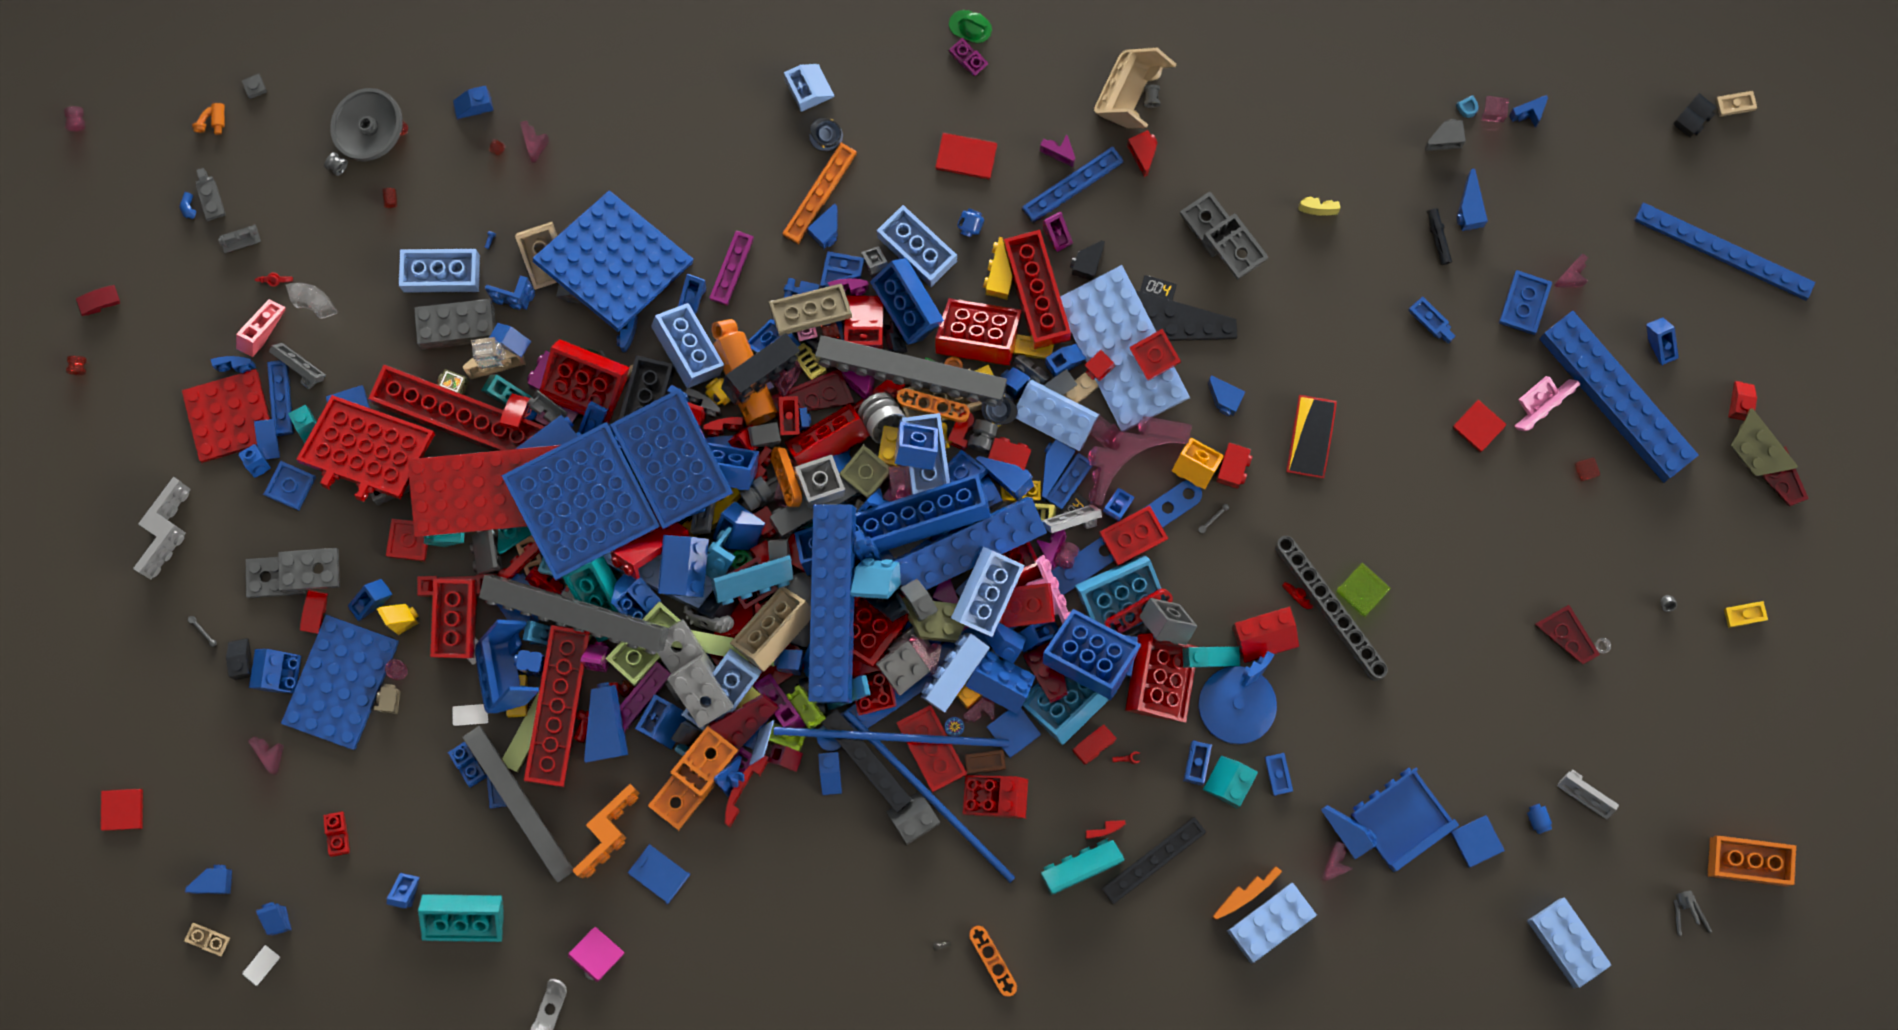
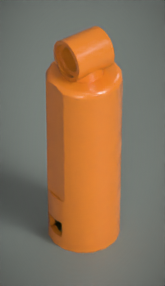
[711,319,778,426]

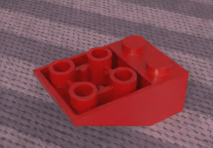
[844,296,883,350]
[853,651,896,716]
[963,775,1028,819]

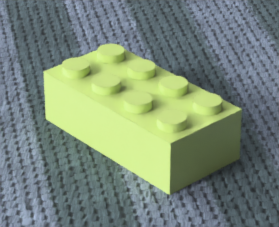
[606,601,680,687]

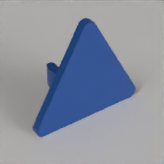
[714,756,745,797]

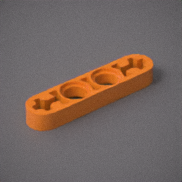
[897,389,970,422]
[771,447,802,507]
[969,926,1017,997]

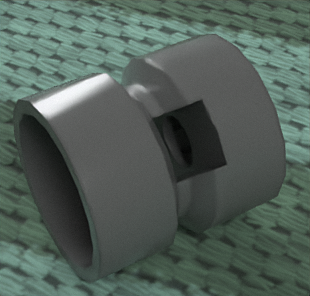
[967,419,998,453]
[738,476,774,511]

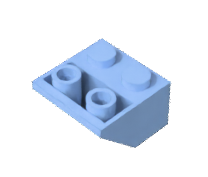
[784,64,834,112]

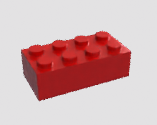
[430,579,477,658]

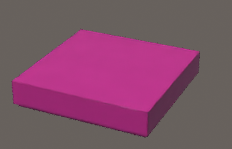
[568,927,625,982]

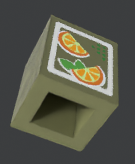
[437,369,469,395]

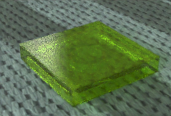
[1336,563,1391,617]

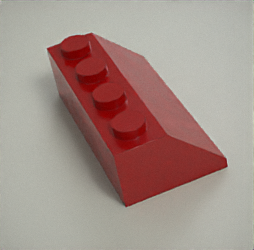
[785,403,870,465]

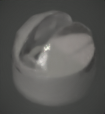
[1595,638,1611,654]

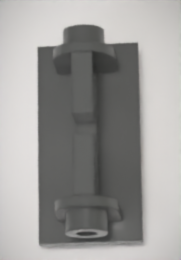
[218,224,261,253]
[1011,354,1050,385]
[527,390,568,423]

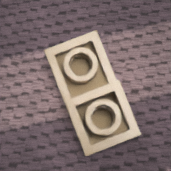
[184,922,230,956]

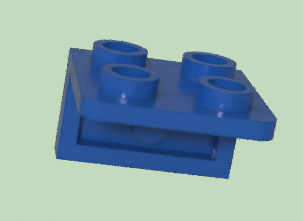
[485,276,535,310]

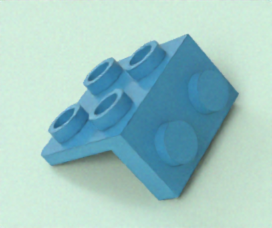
[706,527,735,579]

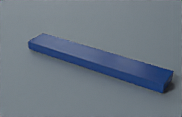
[1022,146,1124,223]

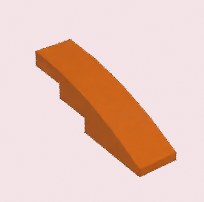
[1212,867,1282,920]

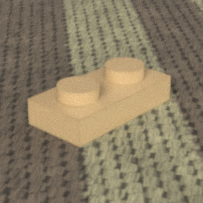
[1715,91,1757,117]
[1063,373,1099,403]

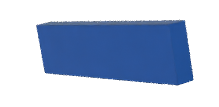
[267,360,294,436]

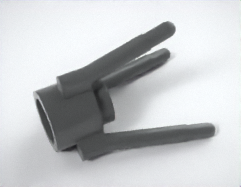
[1673,890,1712,936]

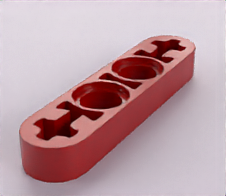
[1104,589,1173,634]

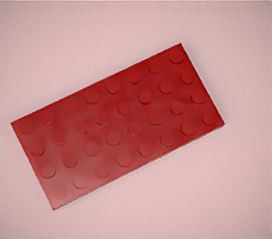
[408,445,560,537]

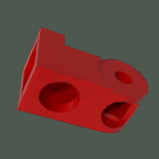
[947,412,974,451]

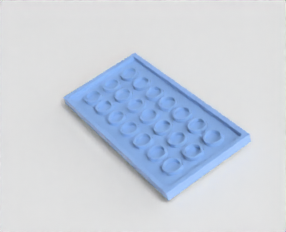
[1061,265,1190,433]

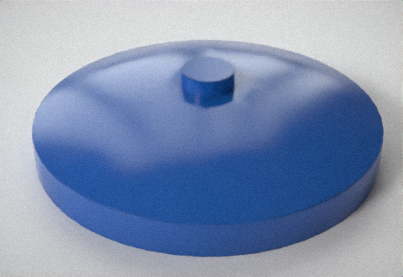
[1198,666,1277,744]

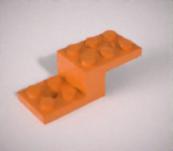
[648,726,739,830]
[572,784,640,879]

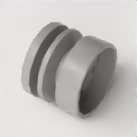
[858,392,906,444]

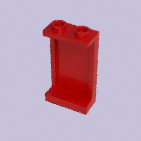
[610,519,690,580]

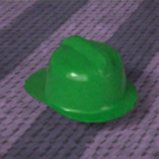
[949,10,992,43]

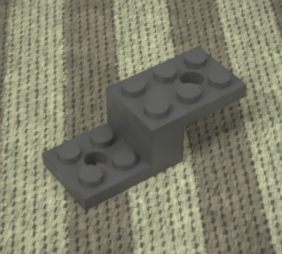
[1179,192,1269,280]
[246,548,340,598]

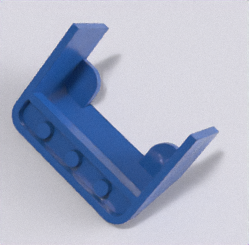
[475,620,539,713]

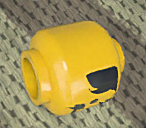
[705,377,730,406]

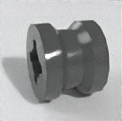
[324,152,348,176]

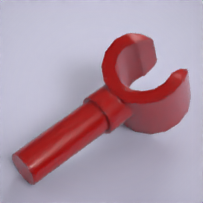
[1112,751,1140,764]

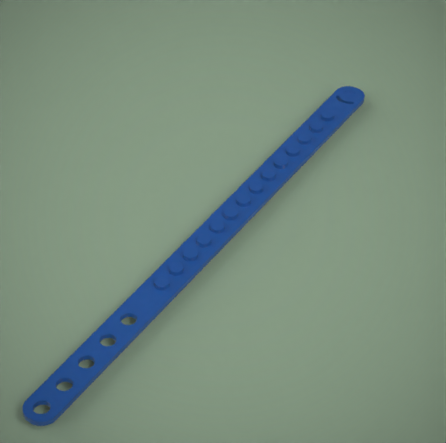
[817,480,1202,751]

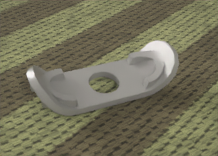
[683,605,734,633]
[530,979,566,1030]

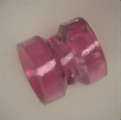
[64,107,85,131]
[1055,542,1079,569]

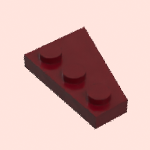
[1761,446,1809,507]
[1535,605,1600,665]
[1023,640,1068,703]
[709,694,778,749]

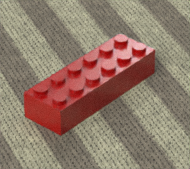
[1004,230,1071,350]

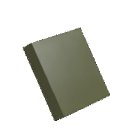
[839,445,893,499]

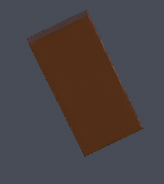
[965,750,1006,774]

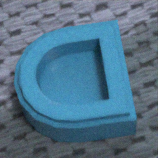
[1456,95,1479,118]

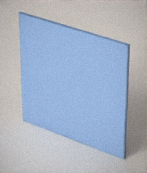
[749,720,774,765]

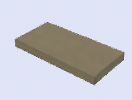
[769,283,852,336]

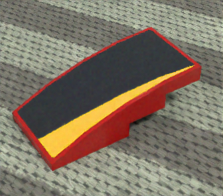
[1286,395,1337,478]

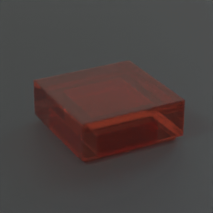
[1575,457,1601,482]

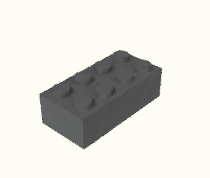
[414,299,496,350]

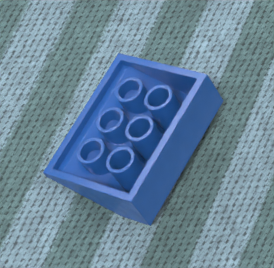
[1043,609,1141,700]

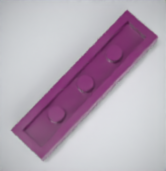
[709,230,754,306]
[620,661,671,733]

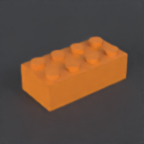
[1708,836,1796,887]

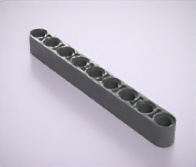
[1275,536,1388,681]
[463,726,573,882]

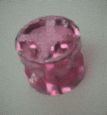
[385,659,408,680]

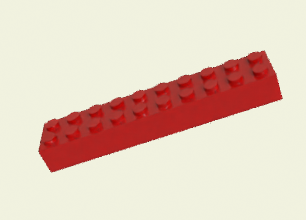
[368,365,546,451]

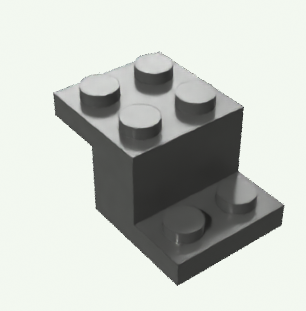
[876,625,938,695]

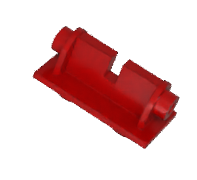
[525,566,565,595]

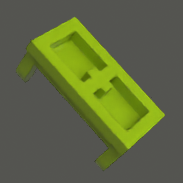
[786,685,826,729]
[767,722,806,752]

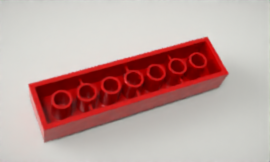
[524,625,590,788]

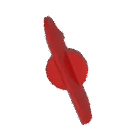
[255,273,293,286]
[1282,582,1313,609]

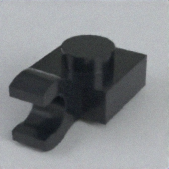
[883,321,908,354]

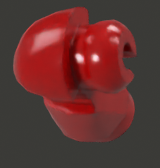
[573,710,589,743]

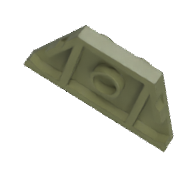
[1731,408,1798,476]
[902,597,965,643]

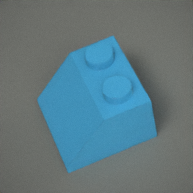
[850,558,901,599]

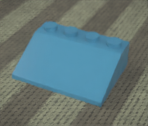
[1074,554,1166,631]
[711,555,793,605]
[1022,675,1118,745]

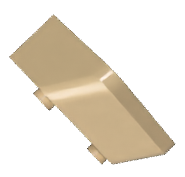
[1094,48,1177,128]

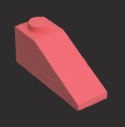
[236,299,285,357]

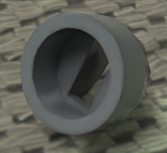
[1660,595,1677,612]

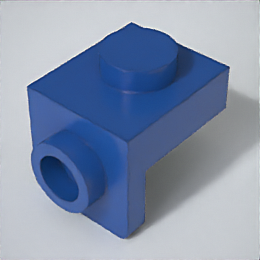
[239,444,271,478]

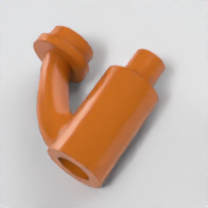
[192,103,225,135]

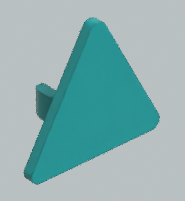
[497,527,532,554]

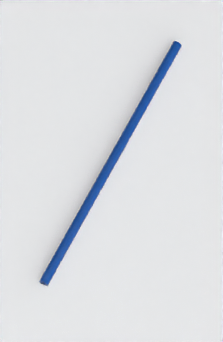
[843,710,1015,883]
[773,727,1009,747]

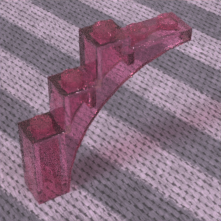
[1088,417,1192,506]

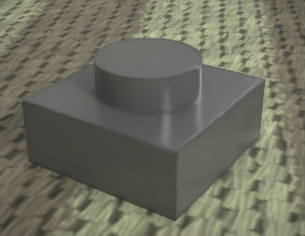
[242,74,267,99]

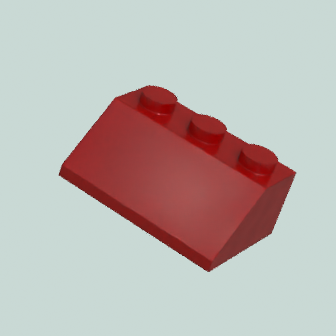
[1232,607,1299,663]

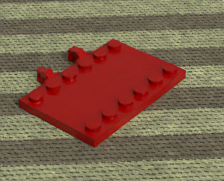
[296,395,435,502]

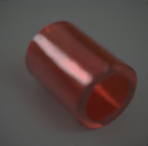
[382,188,397,208]

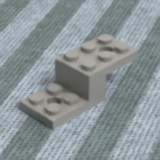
[133,477,191,580]
[657,619,734,728]

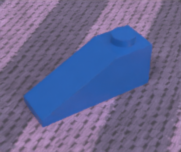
[1457,169,1488,231]
[1041,439,1075,502]
[976,456,1034,501]
[1321,805,1377,859]

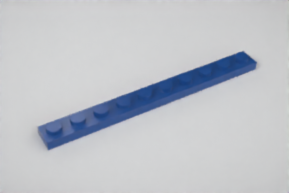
[1634,202,1816,300]

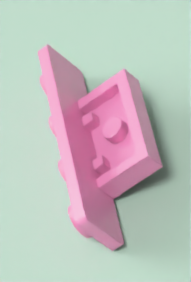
[1515,376,1580,431]
[1026,555,1071,624]

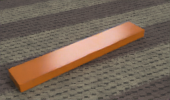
[782,143,857,245]

